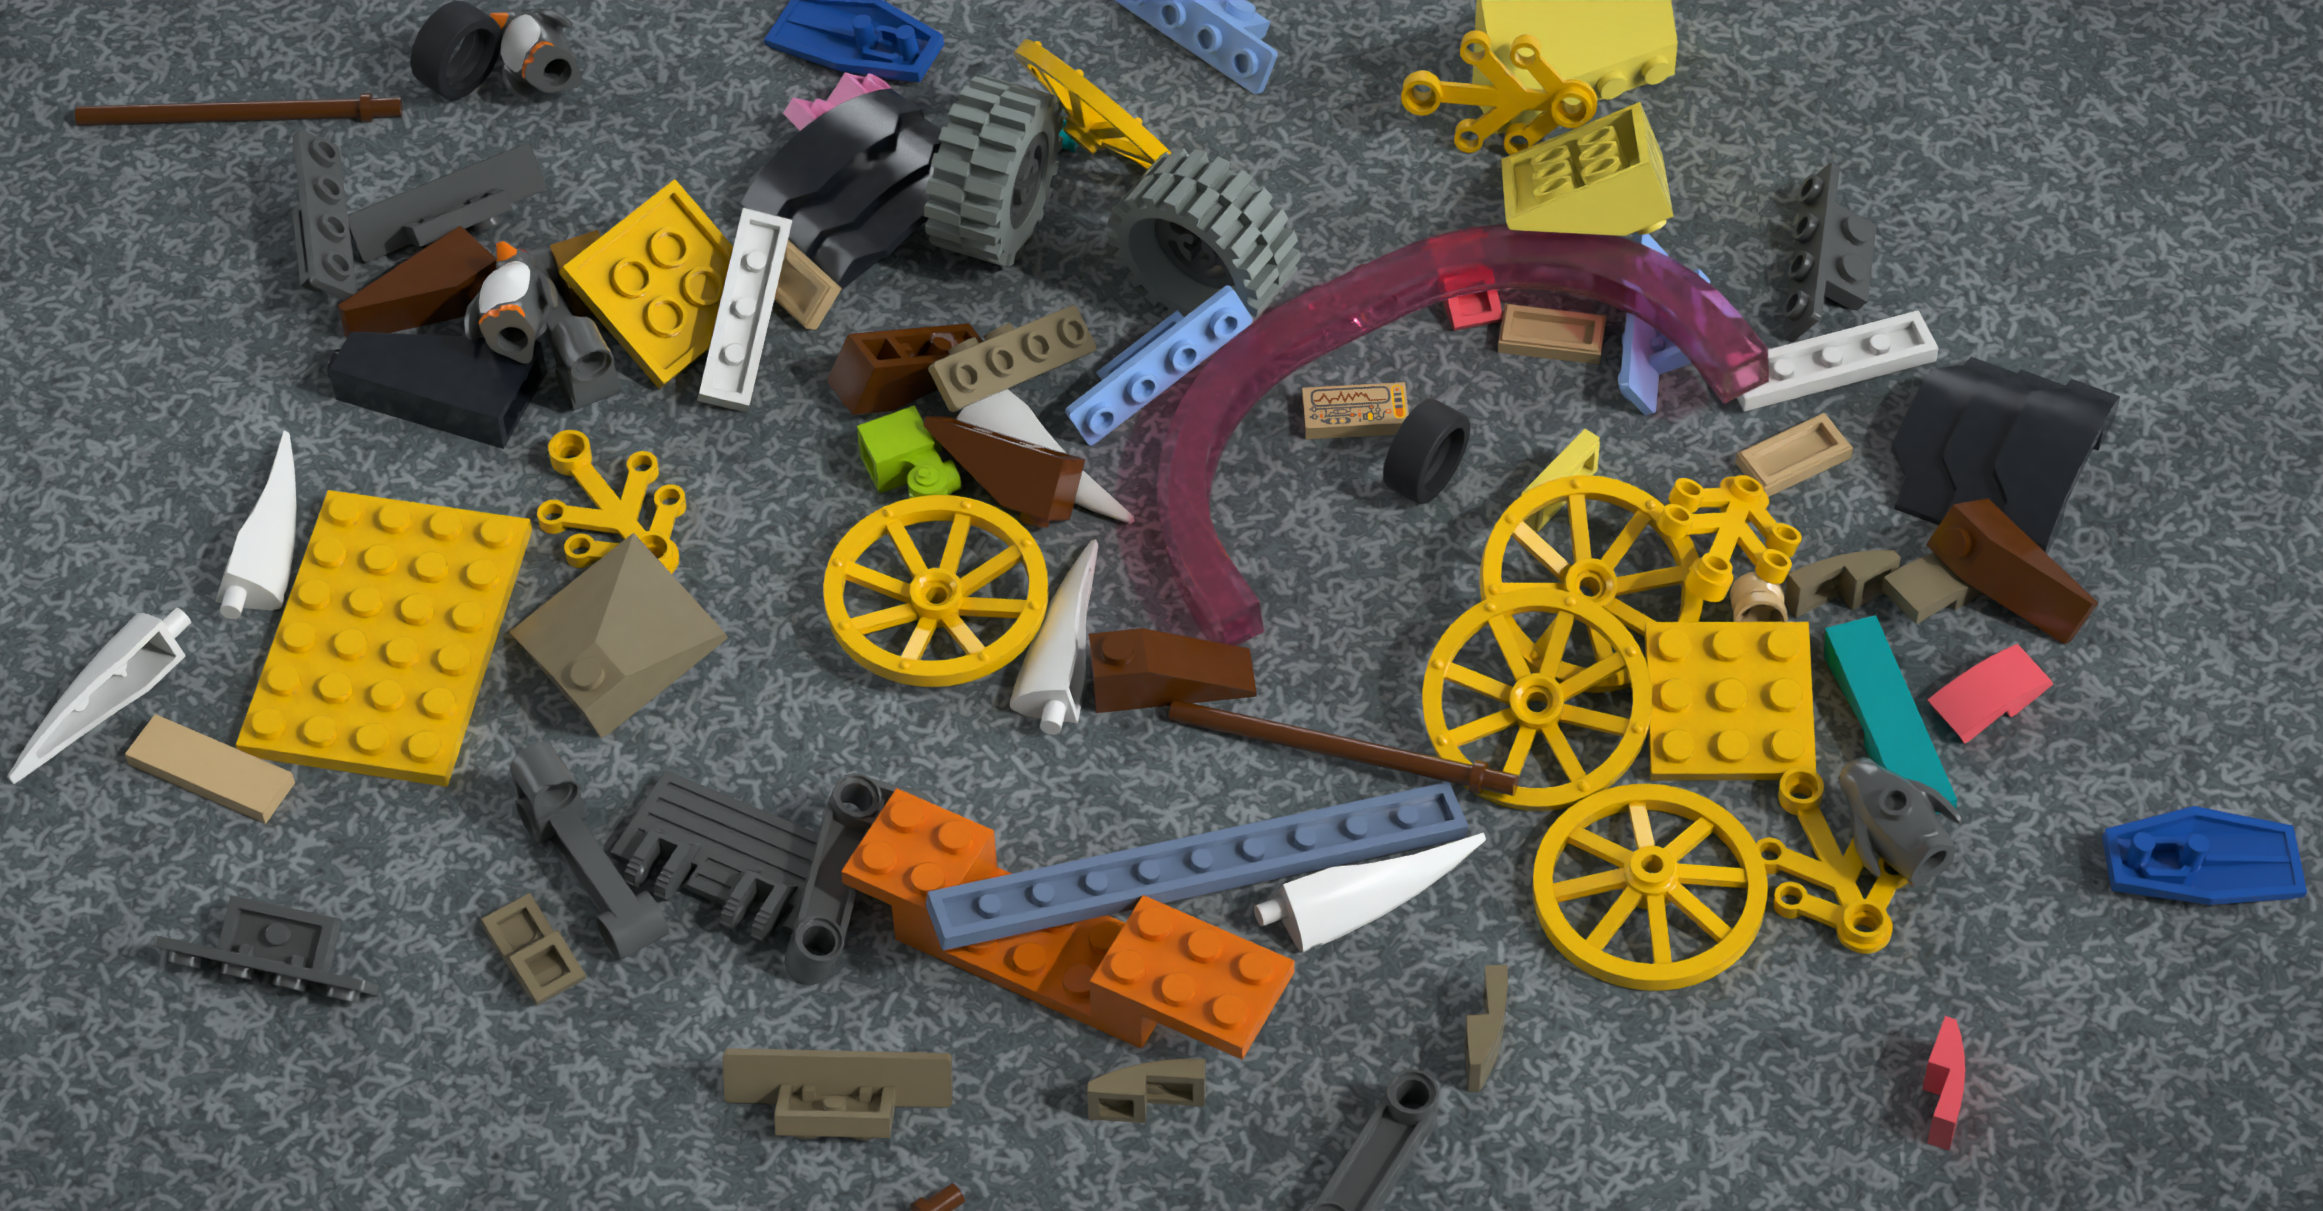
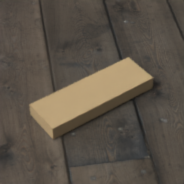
[125,714,295,824]

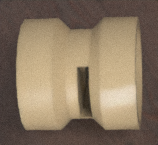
[1730,572,1788,622]

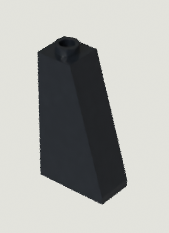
[327,331,547,449]

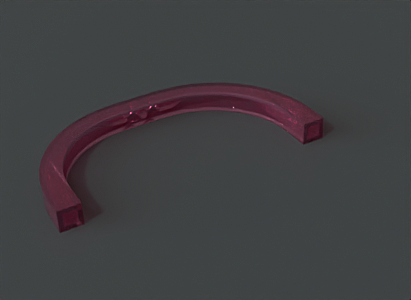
[1157,224,1769,646]

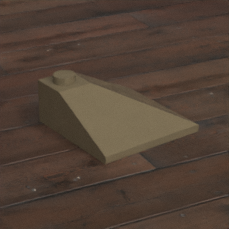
[509,533,728,738]

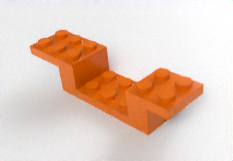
[841,788,1295,1060]

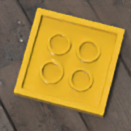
[559,179,733,390]
[1644,622,1816,781]

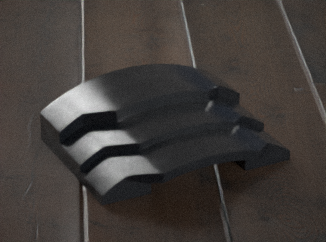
[740,88,941,290]
[1891,357,2120,555]

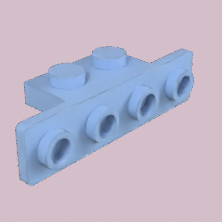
[1115,0,1278,94]
[1618,232,1710,416]
[1065,285,1253,446]

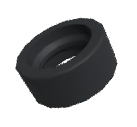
[410,0,502,100]
[1383,399,1471,504]

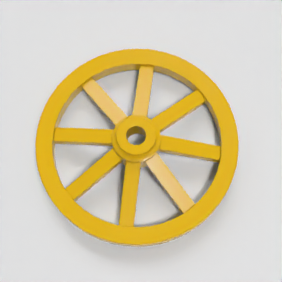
[1013,39,1171,171]
[1479,475,1703,693]
[823,495,1049,687]
[1422,588,1652,811]
[1532,784,1768,991]

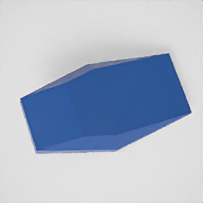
[764,0,945,83]
[2102,806,2307,905]

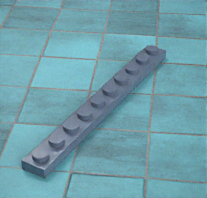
[925,782,1469,951]

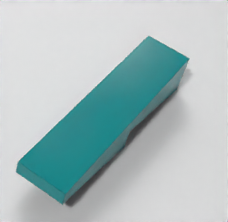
[1824,615,1957,814]

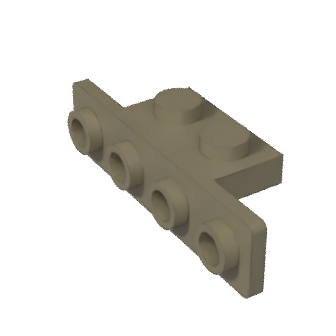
[928,305,1097,412]
[723,1048,953,1141]

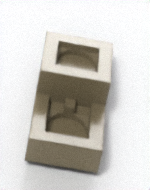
[1784,550,1901,618]
[1881,553,1983,625]
[481,893,586,1006]
[1464,965,1508,1092]
[1087,1059,1206,1123]

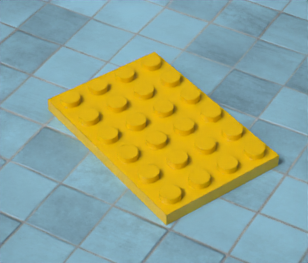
[236,490,532,787]

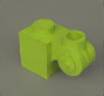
[857,405,962,498]

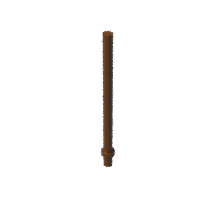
[75,93,403,126]
[1169,700,1519,796]

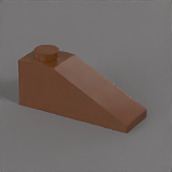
[338,226,497,337]
[827,323,984,415]
[924,416,1086,527]
[1926,498,2098,644]
[1088,628,1257,713]

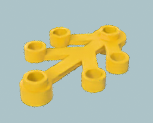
[1401,30,1597,155]
[537,430,687,574]
[1657,475,1802,602]
[1756,767,1908,954]

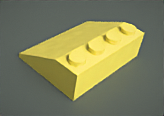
[1472,0,1678,134]
[1501,102,1673,236]

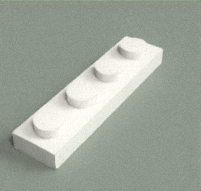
[697,208,792,412]
[1725,310,1939,412]

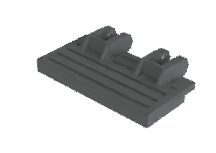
[610,770,818,943]

